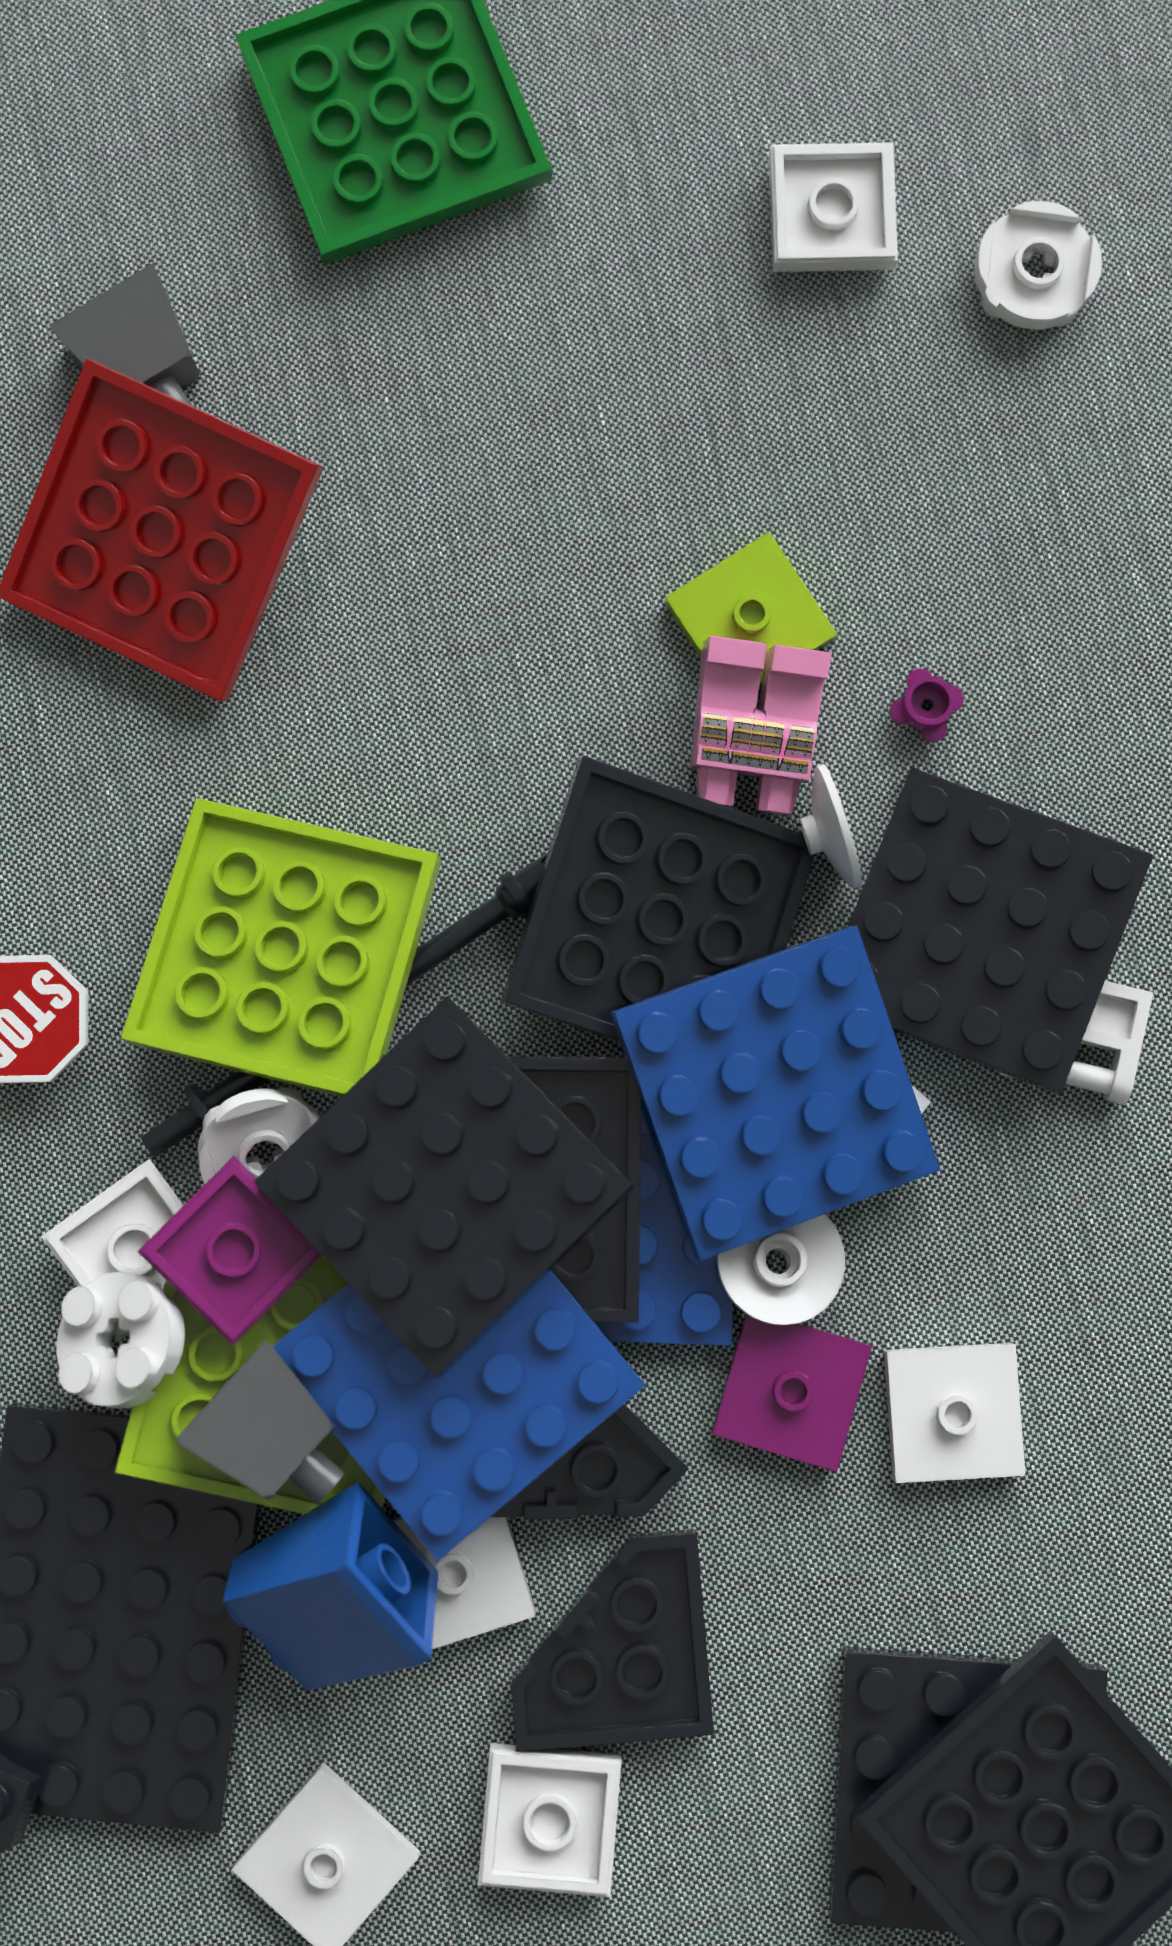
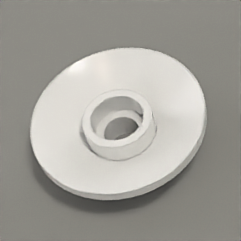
[800,764,862,889]
[717,1214,845,1325]

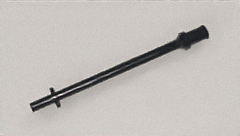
[141,852,548,1158]

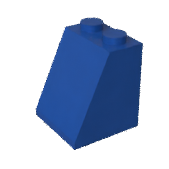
[223,1482,438,1691]

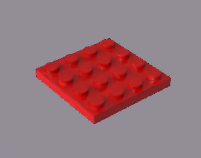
[0,358,324,702]

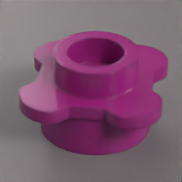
[890,668,964,742]

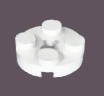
[974,201,1102,330]
[197,1087,320,1184]
[57,1271,185,1409]

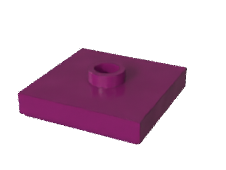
[137,1156,322,1345]
[711,1314,872,1472]

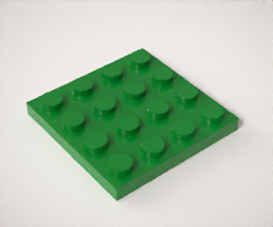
[235,0,552,265]

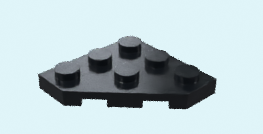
[490,1403,689,1520]
[511,1529,714,1752]

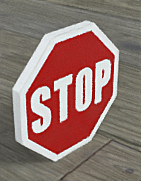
[0,955,88,1083]

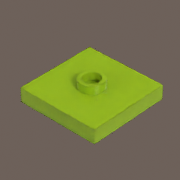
[664,532,838,688]

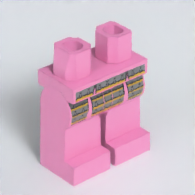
[689,635,832,815]

